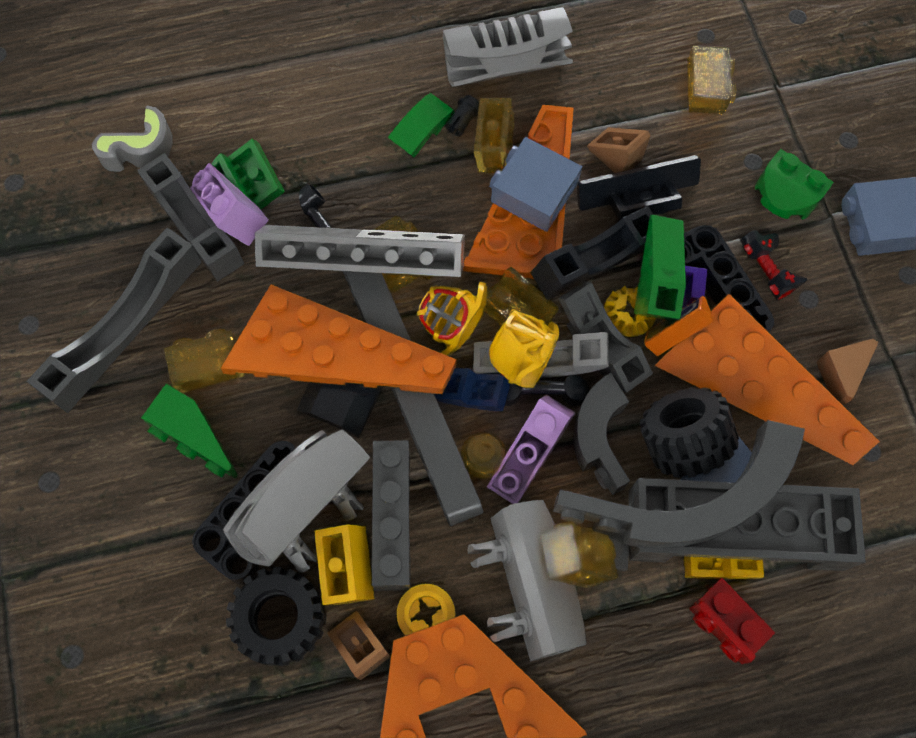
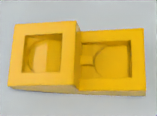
[684,556,764,579]

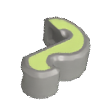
[92,105,173,172]

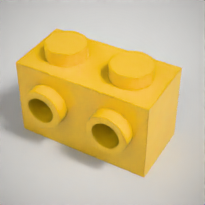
[314,524,374,605]

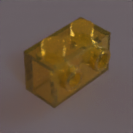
[540,522,618,588]

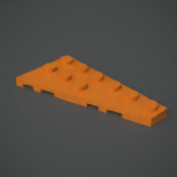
[463,105,574,279]
[221,284,457,394]
[654,294,880,465]

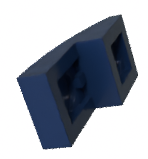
[434,368,510,412]

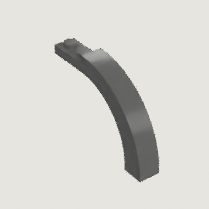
[553,420,805,549]

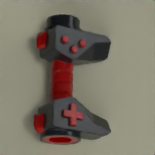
[740,230,807,300]

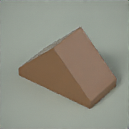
[587,127,651,173]
[816,339,879,406]
[327,610,390,680]

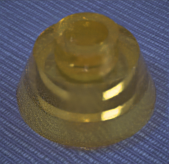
[460,432,507,479]

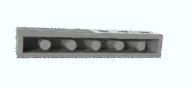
[255,225,465,277]

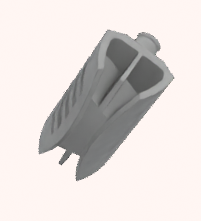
[443,7,573,87]
[223,429,370,573]
[468,500,587,661]

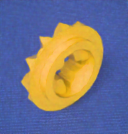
[604,286,656,337]
[397,584,455,635]

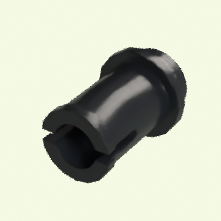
[445,95,481,137]

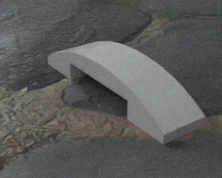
[473,332,609,378]

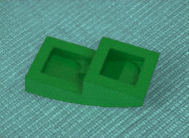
[388,92,455,158]

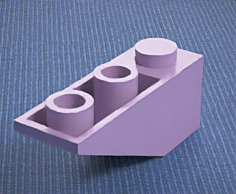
[190,163,268,246]
[487,395,575,504]

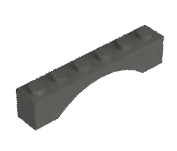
[26,228,202,413]

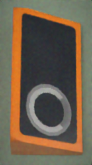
[644,296,714,356]

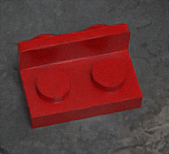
[689,578,775,664]

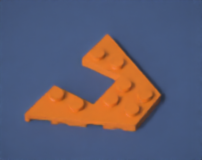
[380,614,587,738]

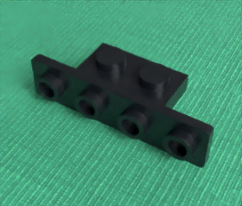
[577,155,701,220]

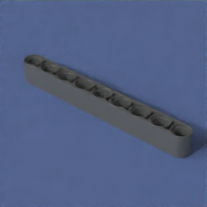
[343,271,483,527]

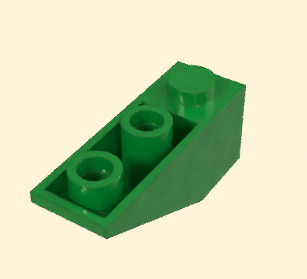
[634,215,686,320]
[141,384,238,479]

